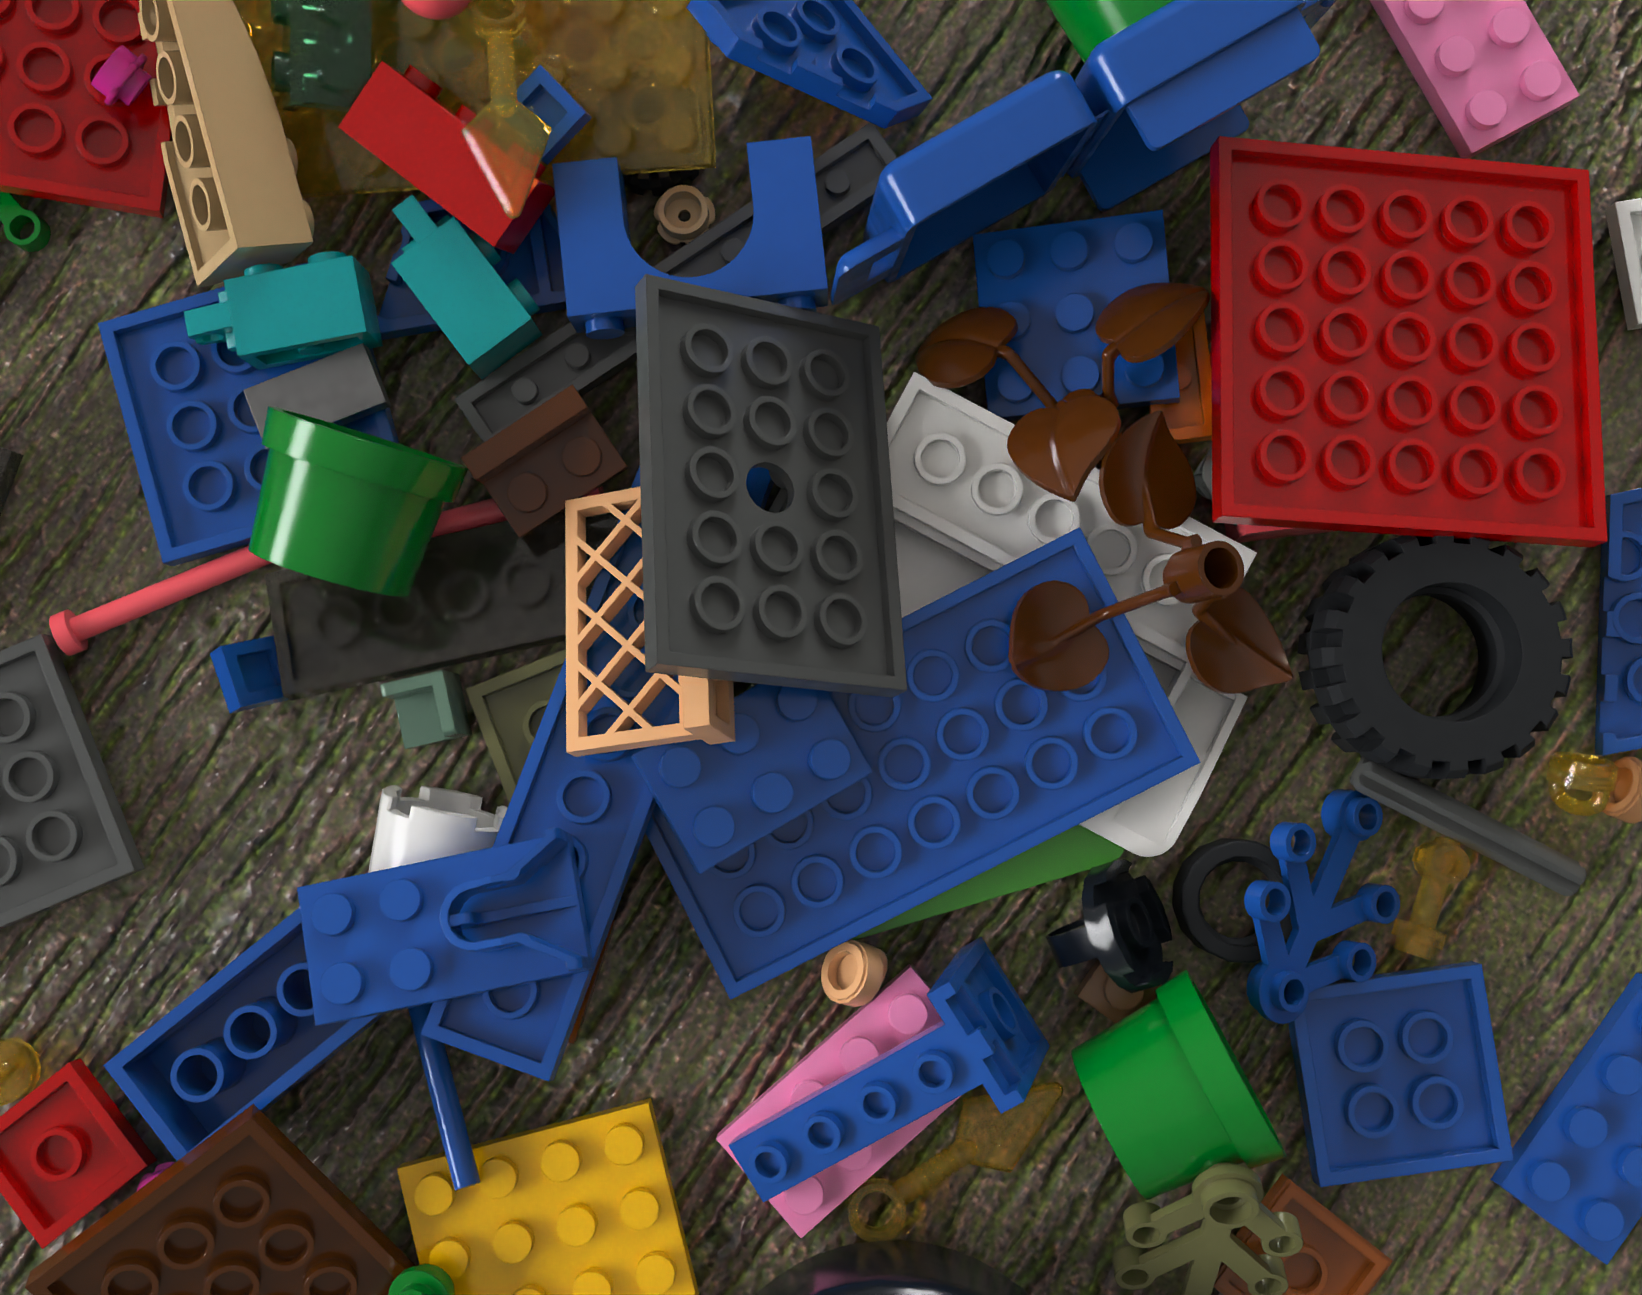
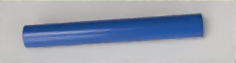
[408,1003,481,1191]

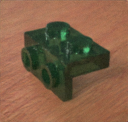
[271,0,372,112]

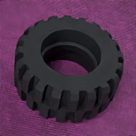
[1297,535,1573,779]

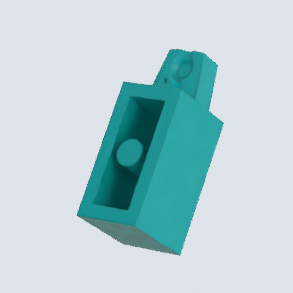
[391,195,543,380]
[183,251,383,370]

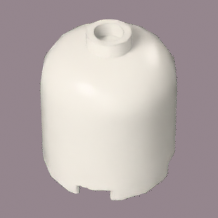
[368,785,508,873]

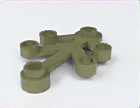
[1112,1162,1303,1295]

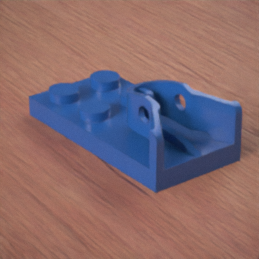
[297,828,595,1026]

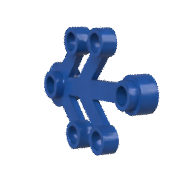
[1244,789,1400,1024]

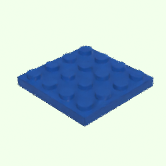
[98,262,400,566]

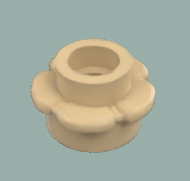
[654,185,715,245]

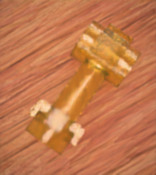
[1391,836,1471,961]

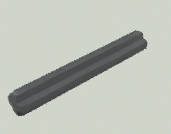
[1350,757,1587,896]

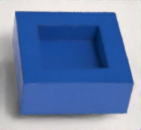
[495,65,592,165]
[210,634,299,714]

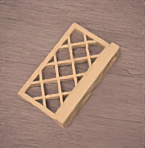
[565,487,735,757]

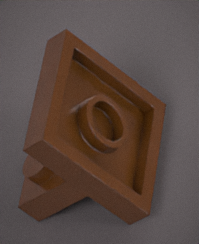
[461,384,628,538]

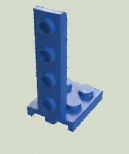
[728,937,1050,1203]

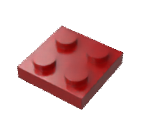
[0,1058,157,1249]

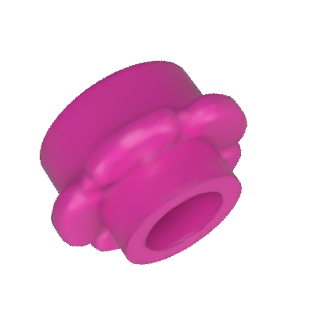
[91,45,152,106]

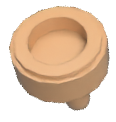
[821,939,888,1007]

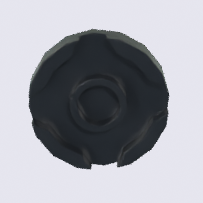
[1046,859,1173,993]

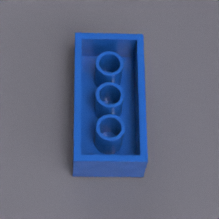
[103,907,386,1161]

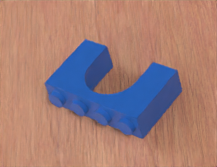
[552,136,828,340]

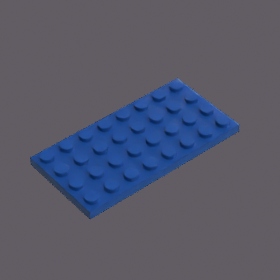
[645,527,1201,1000]

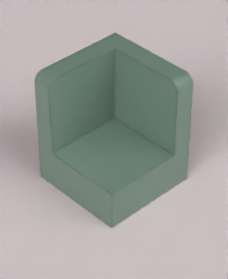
[380,670,472,749]

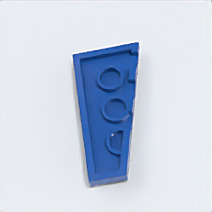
[1595,488,1642,756]

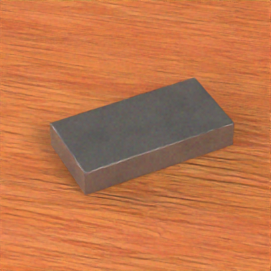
[243,343,391,451]

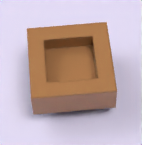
[1074,959,1161,1023]

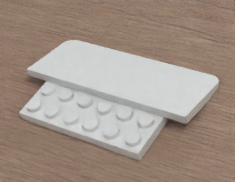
[768,372,1257,857]

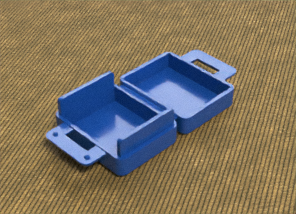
[830,0,1337,305]

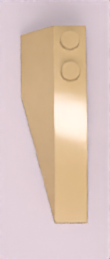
[137,0,314,287]

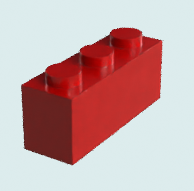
[338,61,555,254]

